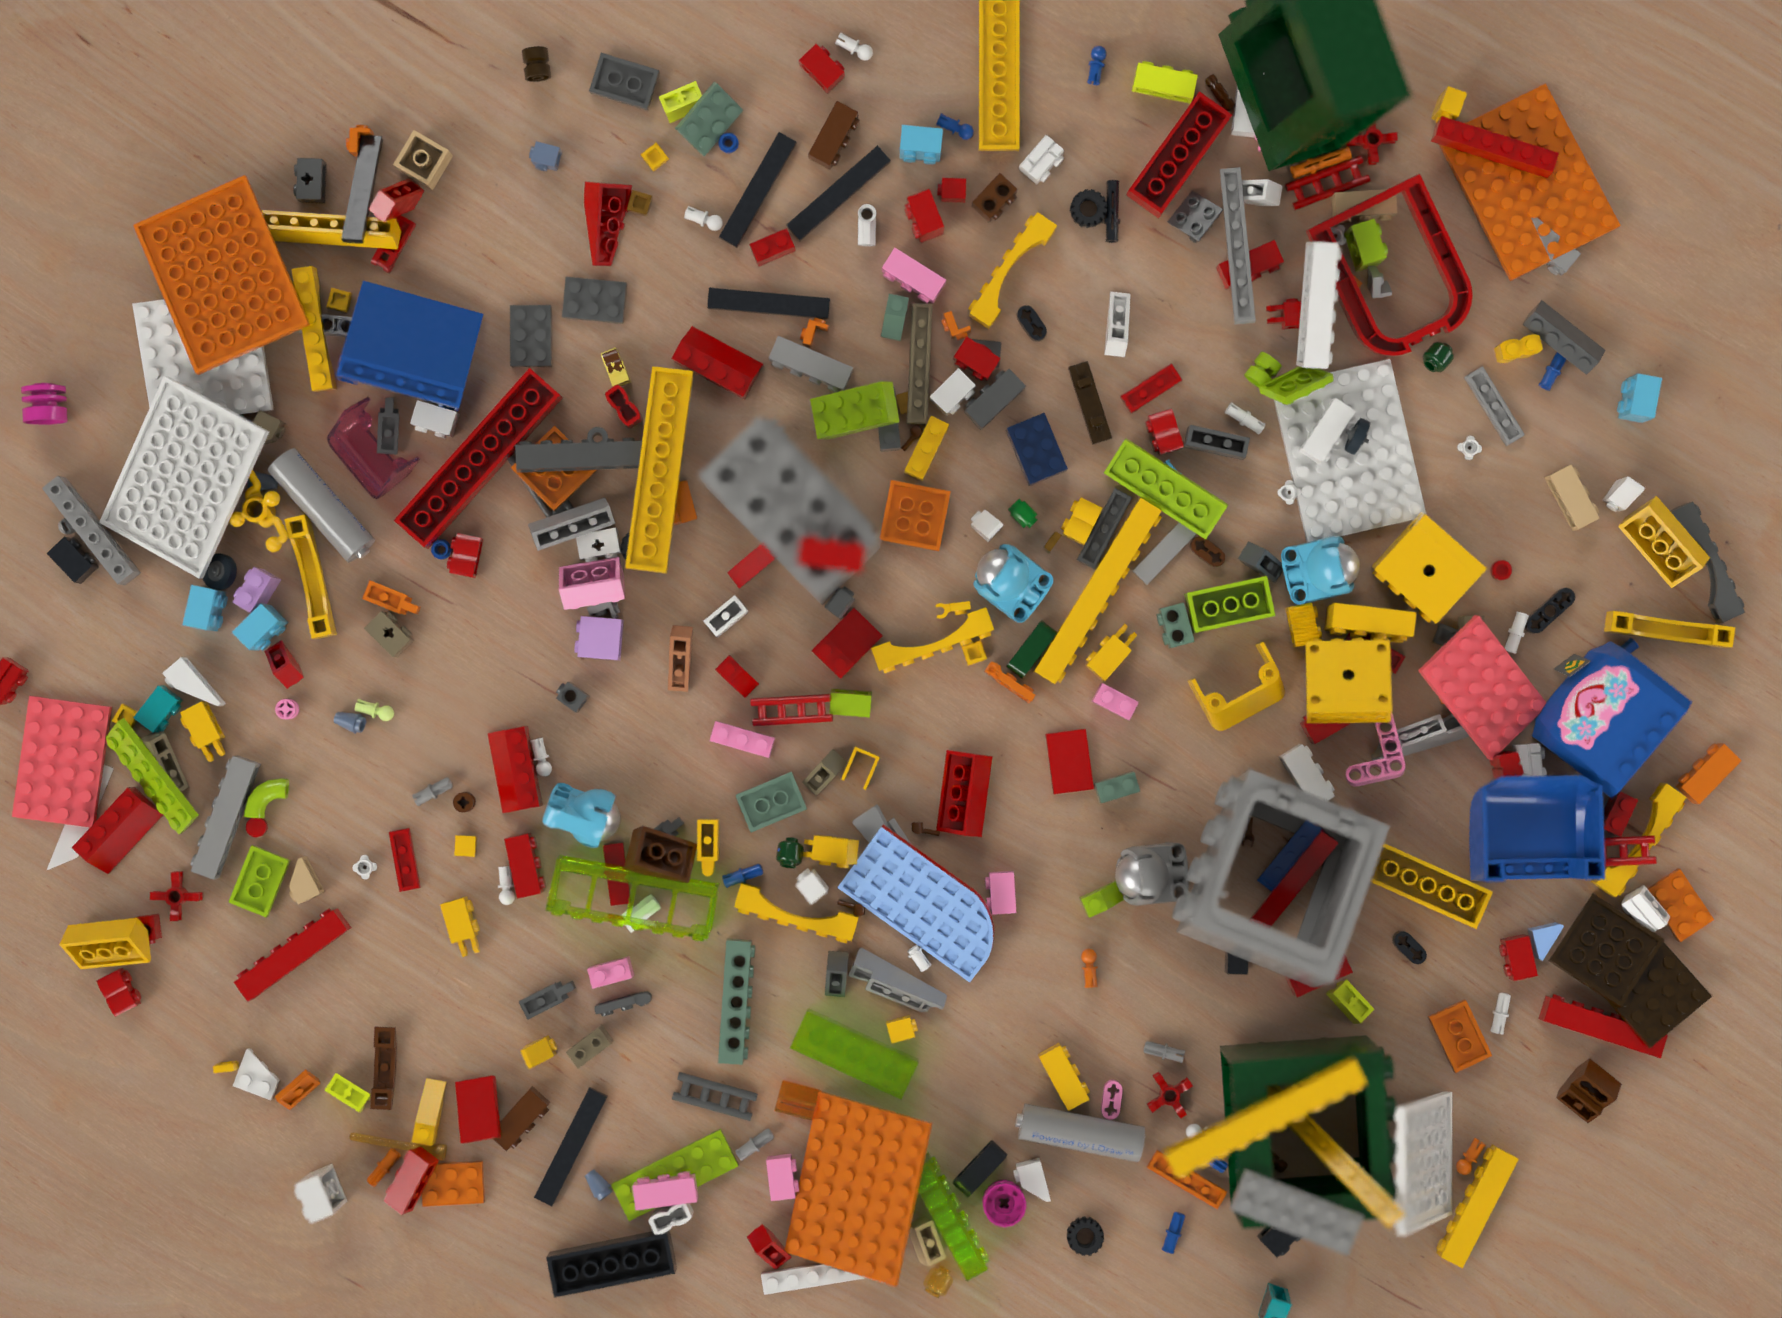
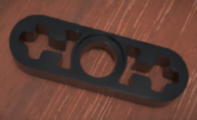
[1525,588,1575,634]

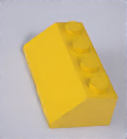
[59,918,151,969]

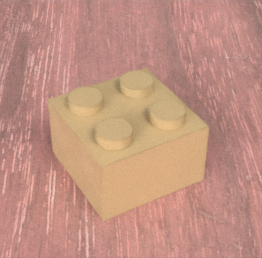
[393,130,453,190]

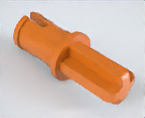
[367,1148,401,1187]

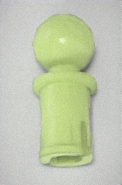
[355,699,394,721]

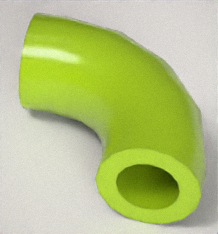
[244,778,289,818]

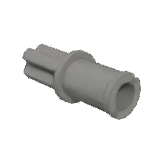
[412,777,453,806]
[1144,1041,1185,1063]
[735,1129,774,1161]

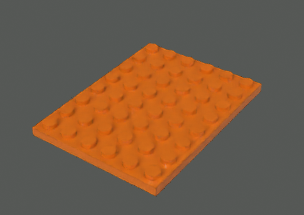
[1438,83,1621,282]
[133,175,310,375]
[784,1091,933,1287]

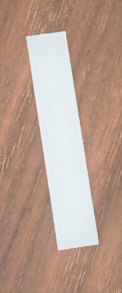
[46,765,114,871]

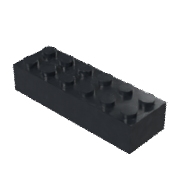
[546,1230,677,1298]

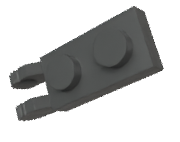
[594,991,652,1017]

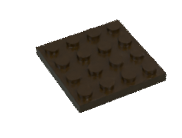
[1548,894,1665,1008]
[1606,933,1712,1048]

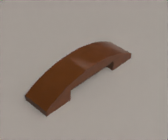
[370,1026,397,1110]

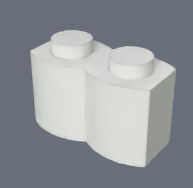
[649,1203,694,1234]

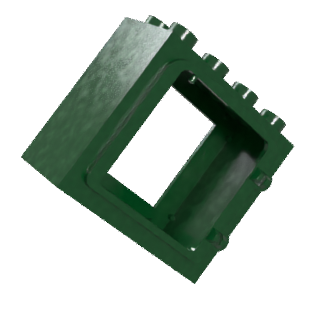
[1218,0,1412,171]
[1220,1035,1397,1229]

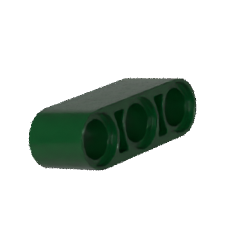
[1006,620,1058,679]

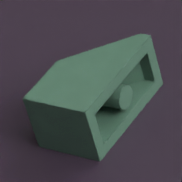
[881,294,909,341]

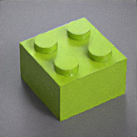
[1344,218,1388,272]

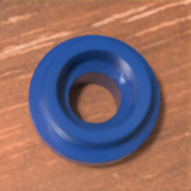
[718,133,739,153]
[431,539,452,560]

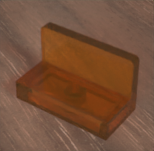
[774,1080,821,1121]

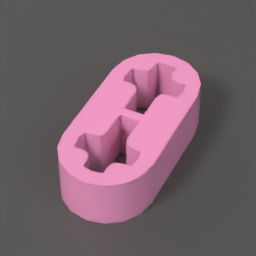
[1101,1080,1123,1120]

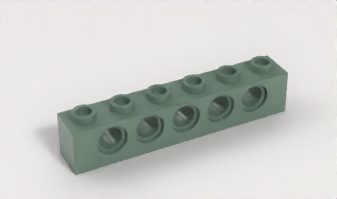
[718,938,755,1065]

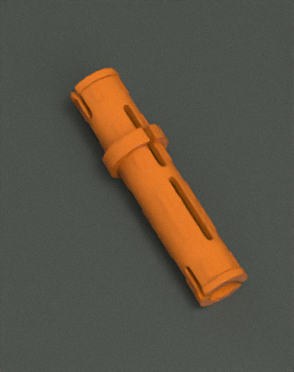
[1290,146,1352,179]

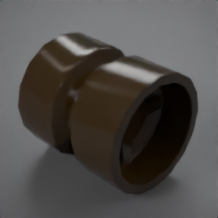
[522,46,551,82]

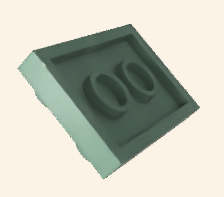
[675,82,743,156]
[735,772,807,832]

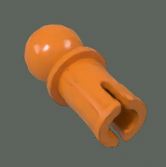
[1081,948,1098,988]
[1456,1138,1486,1175]

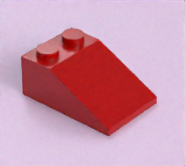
[811,608,883,679]

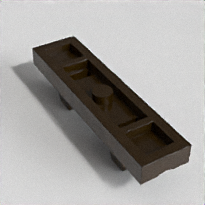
[1068,361,1112,445]

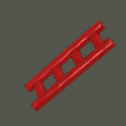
[1285,155,1371,211]
[750,694,833,726]
[1604,835,1657,866]

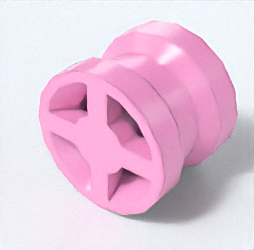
[275,699,299,719]

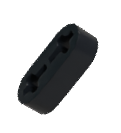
[1017,305,1047,342]
[1392,931,1427,964]

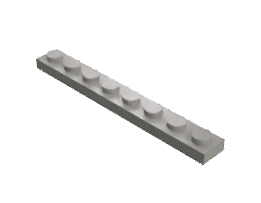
[1220,167,1255,325]

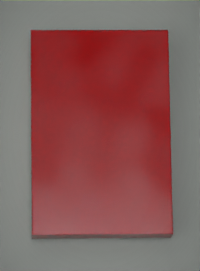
[1045,729,1094,794]
[455,1075,501,1144]

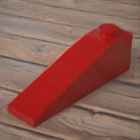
[584,181,632,266]

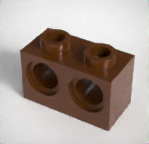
[972,173,1018,222]

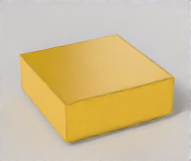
[640,143,669,172]
[326,287,352,313]
[961,640,987,666]
[112,704,138,729]
[454,835,477,857]
[213,1060,239,1073]

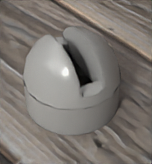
[58,518,75,535]

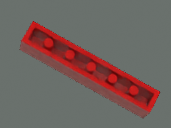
[1430,116,1559,178]
[233,908,351,1002]
[1538,994,1668,1059]

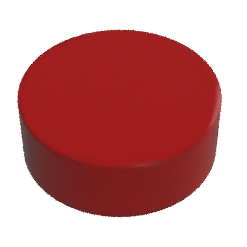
[1490,560,1512,581]
[246,818,268,837]

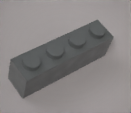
[1523,300,1606,375]

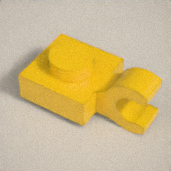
[935,601,971,619]

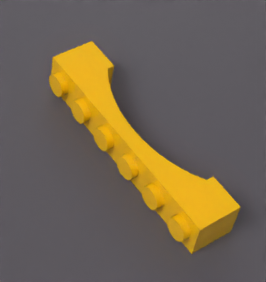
[968,212,1057,329]
[291,266,337,392]
[284,515,337,639]
[871,607,994,674]
[1604,611,1735,648]
[1590,783,1687,897]
[734,882,859,943]

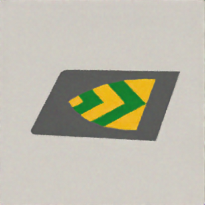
[1554,654,1591,677]

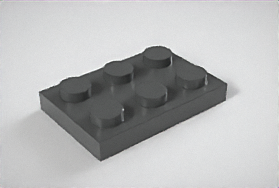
[589,53,660,111]
[562,277,627,324]
[510,305,552,367]

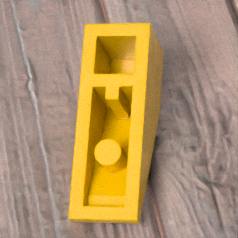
[412,1078,447,1146]

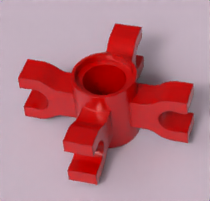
[1346,123,1398,166]
[150,871,203,921]
[1146,1071,1193,1119]

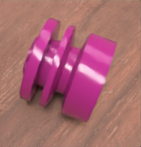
[21,383,68,425]
[982,1180,1026,1227]

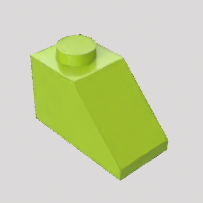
[1079,881,1124,918]

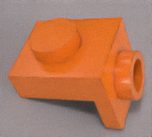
[346,125,374,156]
[941,311,971,340]
[800,318,829,348]

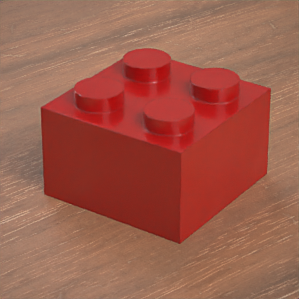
[904,188,944,243]

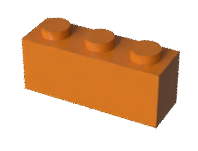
[1675,743,1742,804]

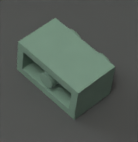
[1094,771,1141,803]

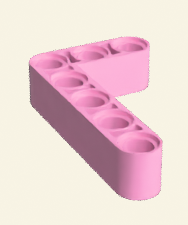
[1346,713,1405,787]

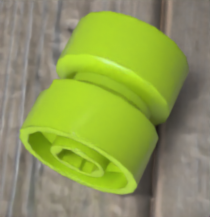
[1244,352,1282,388]

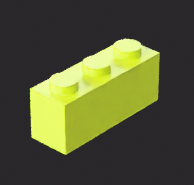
[1132,61,1198,104]

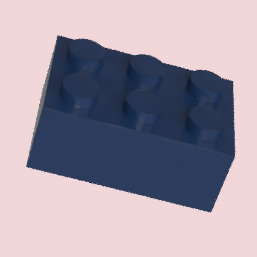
[1006,412,1068,486]

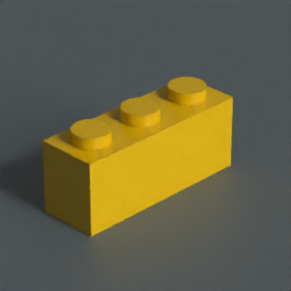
[904,416,949,481]
[1038,1043,1090,1111]

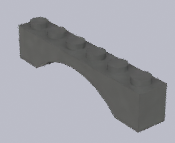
[1670,502,1745,623]

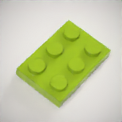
[1259,366,1334,405]
[228,845,291,917]

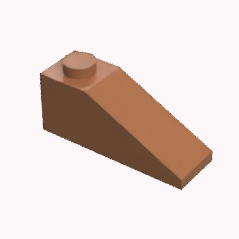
[668,625,693,692]

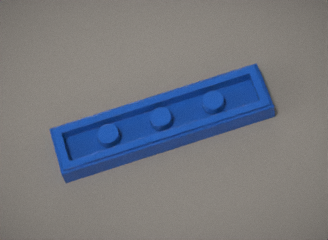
[1257,820,1324,892]

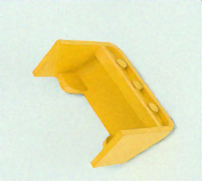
[1188,642,1285,731]

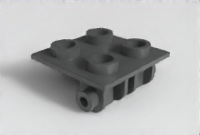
[1168,191,1223,243]

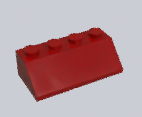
[671,326,764,400]
[488,726,543,813]
[936,750,993,837]
[72,787,163,874]

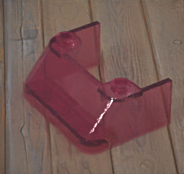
[327,397,420,499]

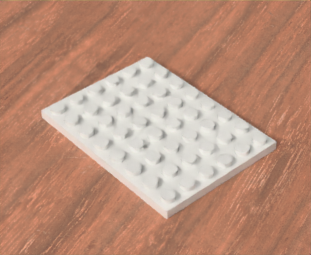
[1274,359,1426,542]
[99,376,269,579]

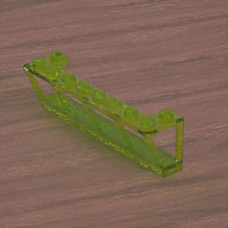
[546,855,720,942]

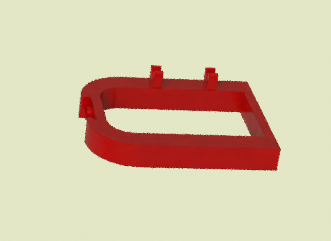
[1306,174,1473,356]

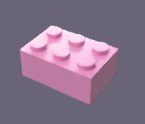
[559,557,625,610]

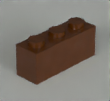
[808,101,860,170]
[493,1086,550,1152]

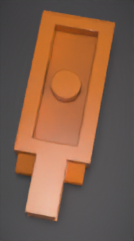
[362,580,421,615]
[984,661,1036,703]

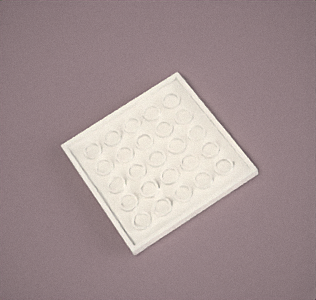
[132,300,274,415]
[1395,1091,1453,1236]

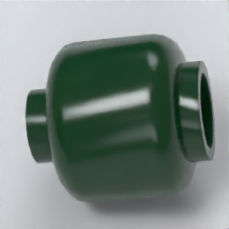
[1423,342,1454,372]
[776,837,804,869]

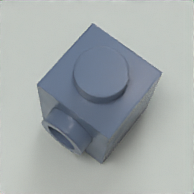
[529,141,562,171]

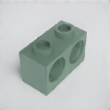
[1156,602,1195,648]

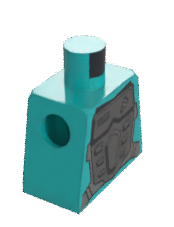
[1258,1283,1292,1318]

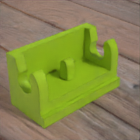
[829,689,872,718]

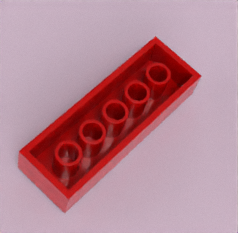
[1126,91,1232,219]

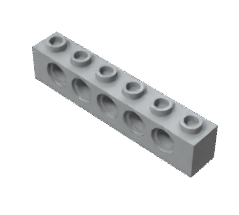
[42,476,141,585]

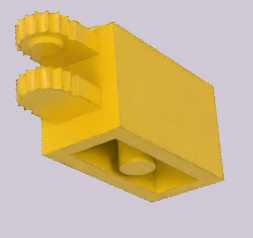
[1085,623,1137,681]
[180,701,225,762]
[697,819,719,877]
[803,835,859,868]
[440,896,480,957]

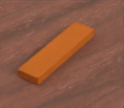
[1147,1149,1228,1210]

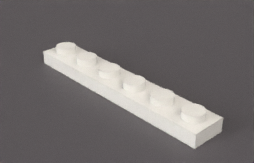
[761,1263,865,1295]

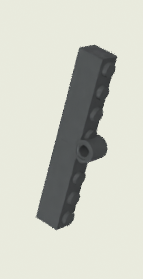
[515,427,642,473]

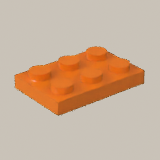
[1648,868,1714,942]
[1428,999,1492,1073]
[422,1161,485,1207]

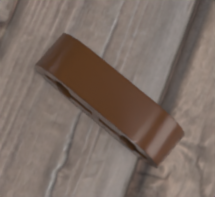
[1190,536,1225,567]

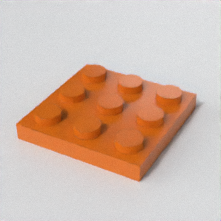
[511,426,597,512]
[880,480,951,552]

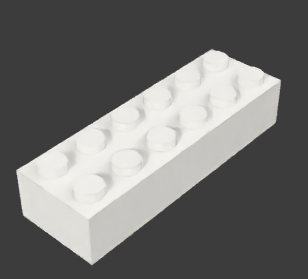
[1296,242,1341,369]

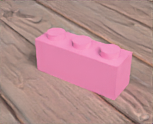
[882,248,946,304]
[710,721,775,758]
[632,1171,698,1210]

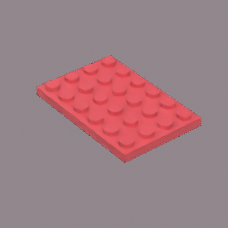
[1418,615,1546,760]
[12,696,112,828]

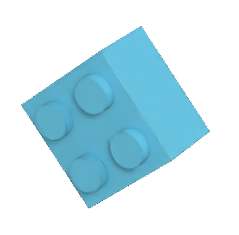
[900,125,943,164]
[1617,373,1662,423]
[182,585,228,631]
[232,603,288,651]

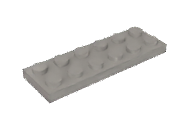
[1229,1169,1364,1256]

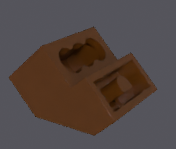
[1556,1058,1622,1123]

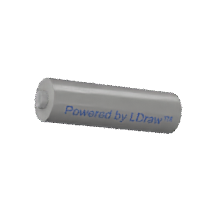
[268,448,375,563]
[1015,1103,1145,1162]

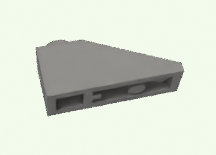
[1531,218,1581,275]

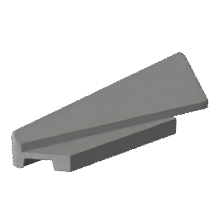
[1371,714,1469,761]
[852,804,912,845]
[848,948,947,1012]

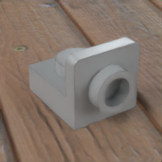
[1367,266,1392,298]
[587,602,620,619]

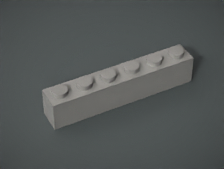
[191,755,261,880]

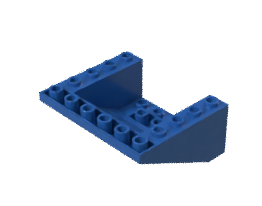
[336,281,483,412]

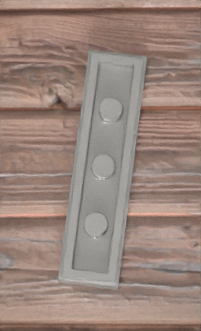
[1464,366,1525,446]
[1132,523,1196,585]

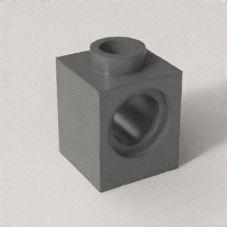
[556,682,590,713]

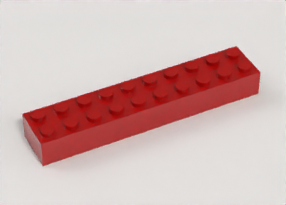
[393,368,563,549]

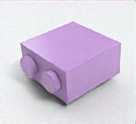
[233,567,281,613]
[574,616,624,660]

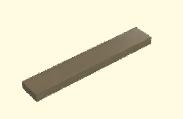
[906,303,933,425]

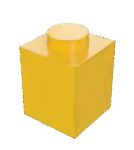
[886,1015,918,1043]

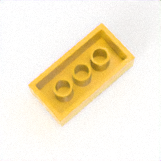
[1618,496,1710,588]
[1324,603,1416,643]

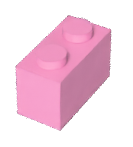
[1092,683,1139,720]
[985,871,1016,915]
[587,956,634,989]
[766,1154,799,1201]

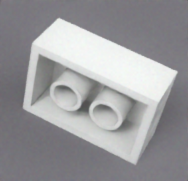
[295,1164,347,1224]

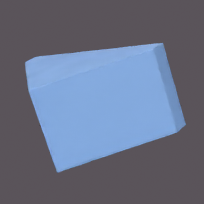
[1527,922,1564,961]

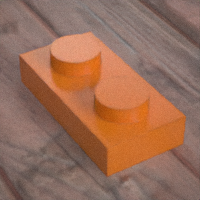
[275,1069,321,1110]

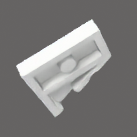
[233,1048,280,1100]

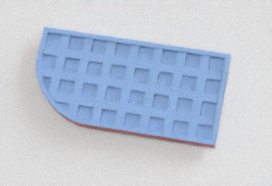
[837,825,994,982]

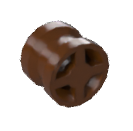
[453,792,476,813]

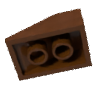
[624,826,697,883]

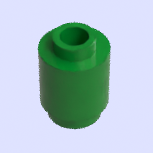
[1008,499,1038,528]

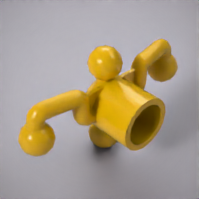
[229,469,288,552]

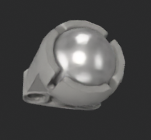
[1115,842,1189,906]

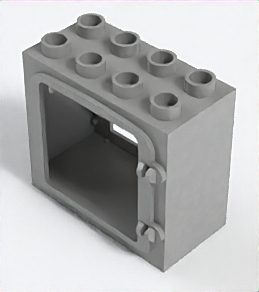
[698,416,880,605]
[1172,769,1390,988]

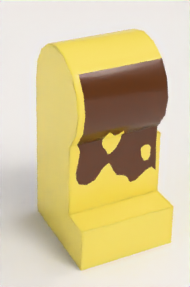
[601,347,631,387]

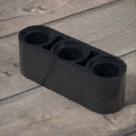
[952,1140,1008,1198]

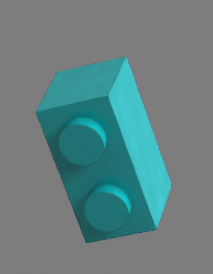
[133,685,183,733]

